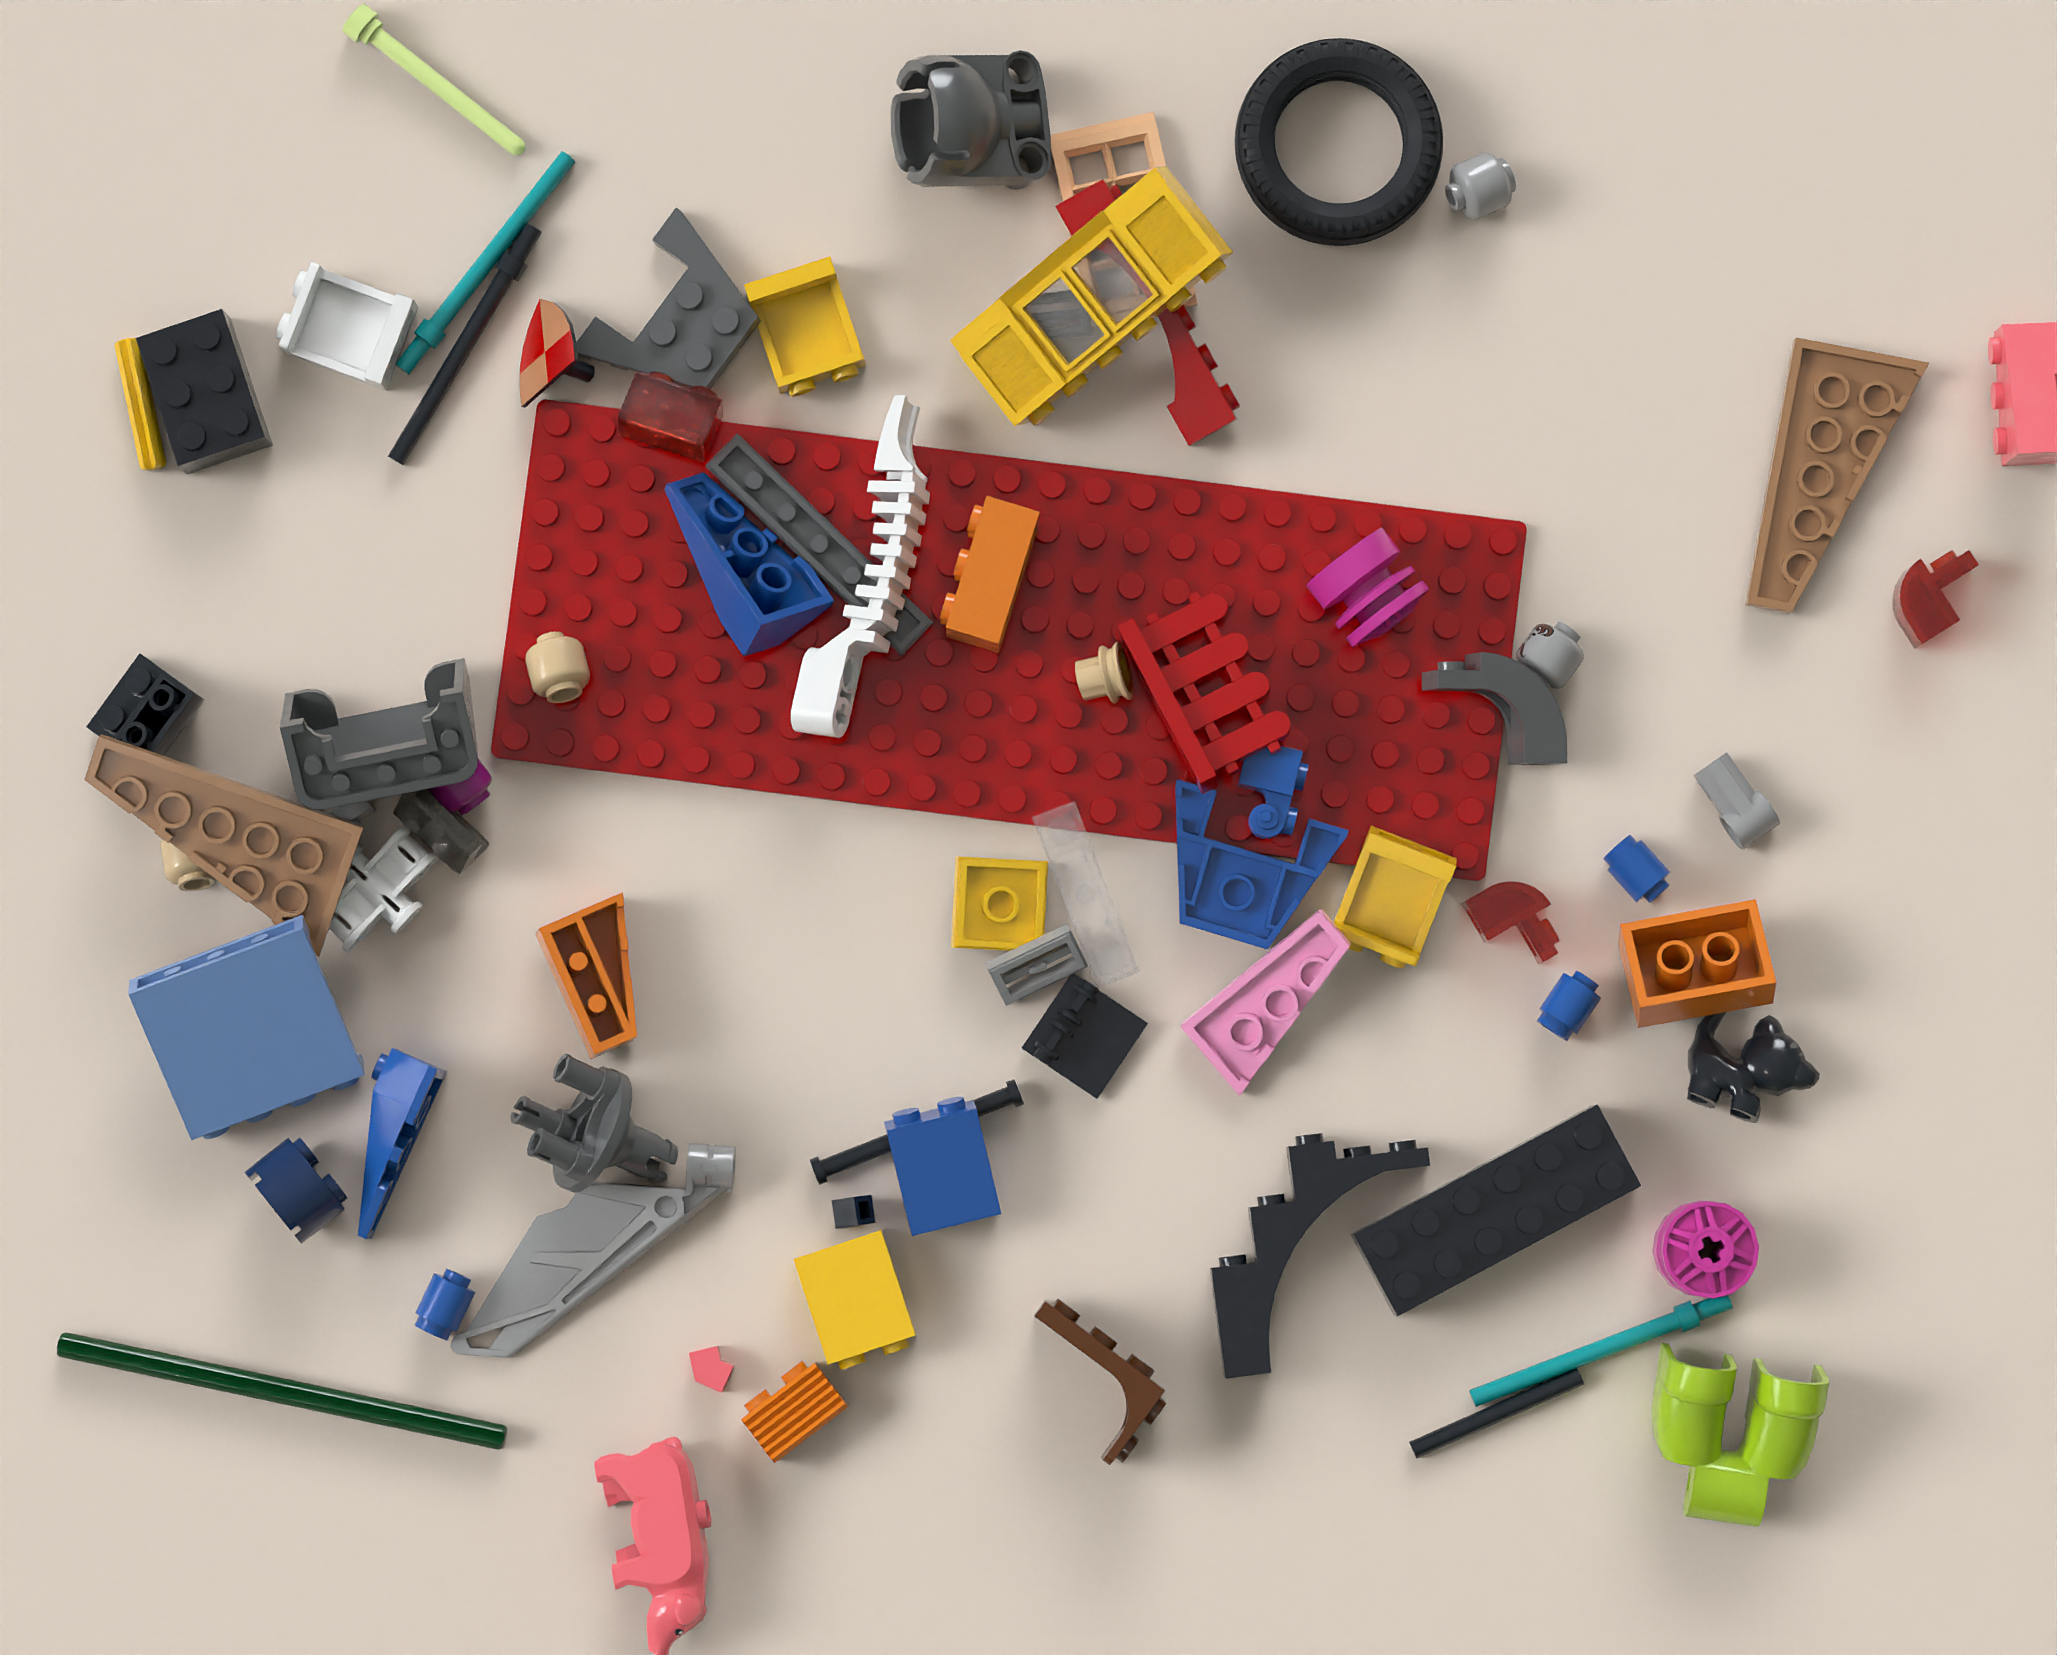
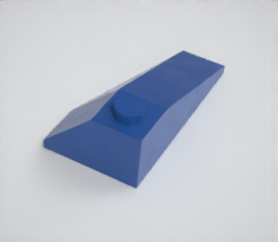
[664,472,834,657]
[358,1048,447,1239]

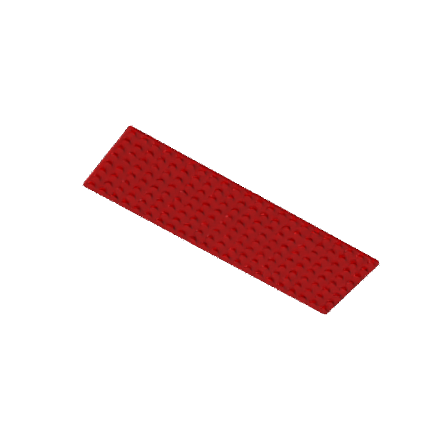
[491,399,1527,881]

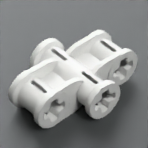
[329,825,439,952]

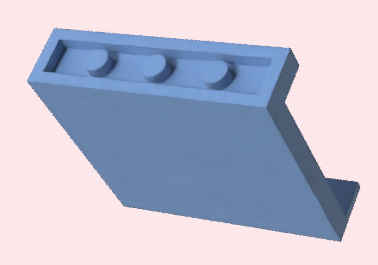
[128,915,364,1141]

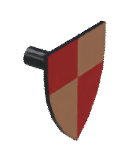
[520,299,595,408]

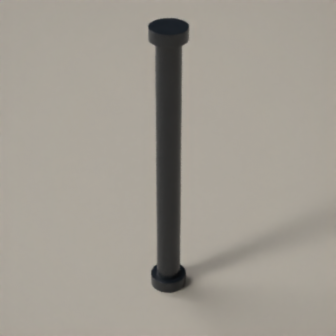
[810,1079,1024,1185]

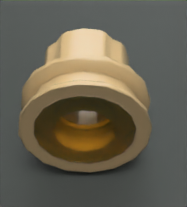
[1075,642,1134,704]

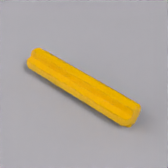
[114,338,166,471]

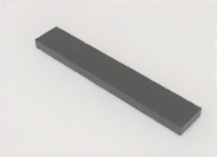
[705,433,933,657]

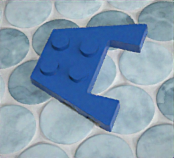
[1175,779,1349,949]

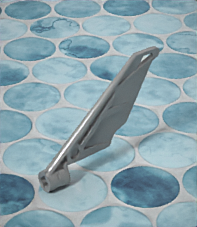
[451,1143,736,1358]

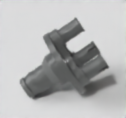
[511,1053,678,1193]

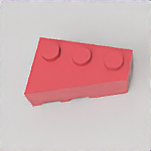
[1988,322,2057,466]

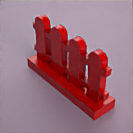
[1117,591,1291,795]

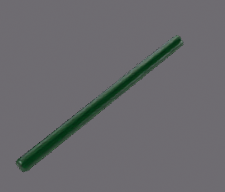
[57,1333,507,1450]

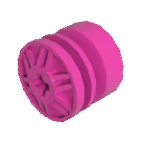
[1306,528,1430,648]
[1653,1201,1759,1298]

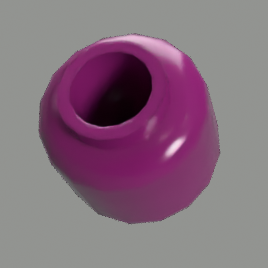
[428,758,492,816]

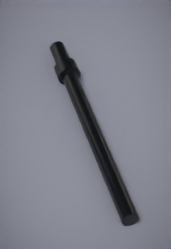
[388,223,542,465]

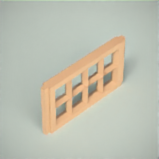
[1051,112,1198,329]

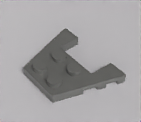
[577,208,761,394]

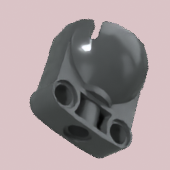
[890,50,1051,190]

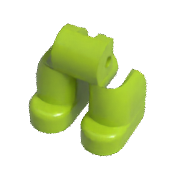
[1651,1342,1830,1527]

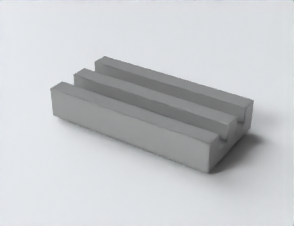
[985,923,1088,1006]

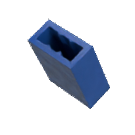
[884,1097,1001,1236]

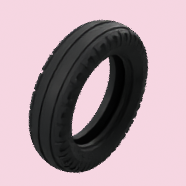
[1235,38,1443,246]

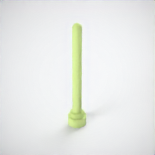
[342,3,525,155]

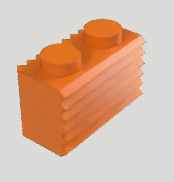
[741,1361,849,1464]

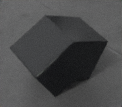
[831,1195,876,1229]

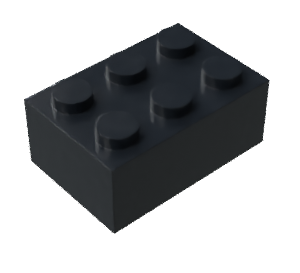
[136,309,273,474]

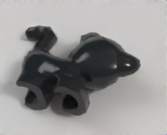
[1687,1012,1820,1123]

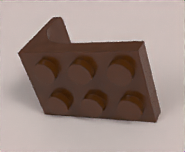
[1034,1299,1166,1465]

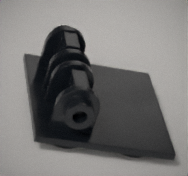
[1022,974,1148,1099]

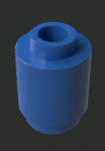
[1603,835,1671,903]
[1537,970,1601,1041]
[415,1268,476,1341]

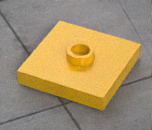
[951,856,1048,951]

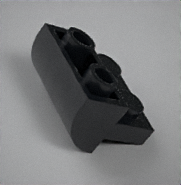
[86,653,205,756]

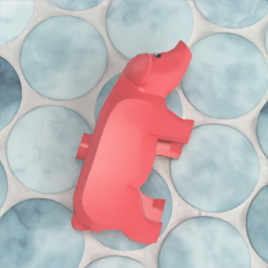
[594,1437,711,1655]

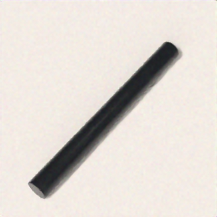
[1409,1369,1584,1459]

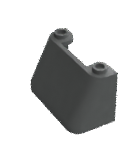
[280,658,478,810]

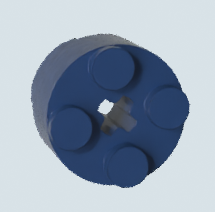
[244,1138,347,1244]

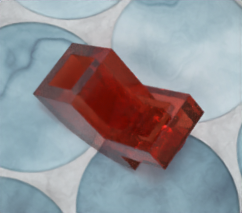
[1892,550,1979,649]
[1461,881,1560,964]

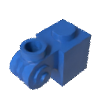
[1237,746,1309,839]

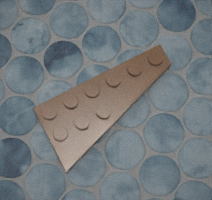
[1745,337,1929,614]
[84,734,365,957]

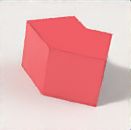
[689,1346,735,1393]

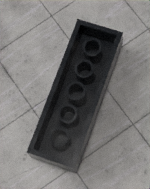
[1350,1104,1641,1317]

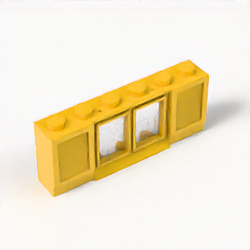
[950,166,1234,427]

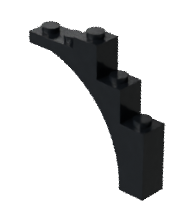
[1210,1133,1430,1379]

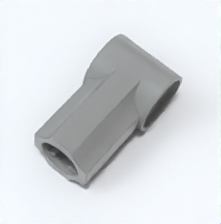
[1693,752,1780,850]

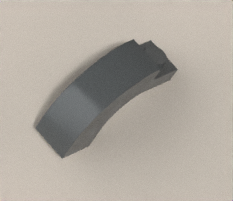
[1422,652,1567,765]

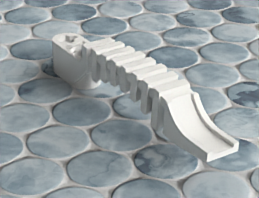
[791,395,930,738]

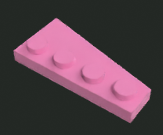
[1180,909,1351,1096]

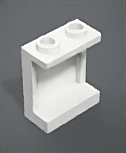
[276,262,418,391]

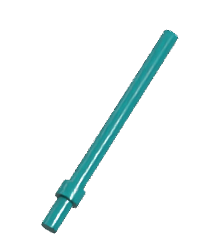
[395,151,576,375]
[1469,1295,1733,1407]

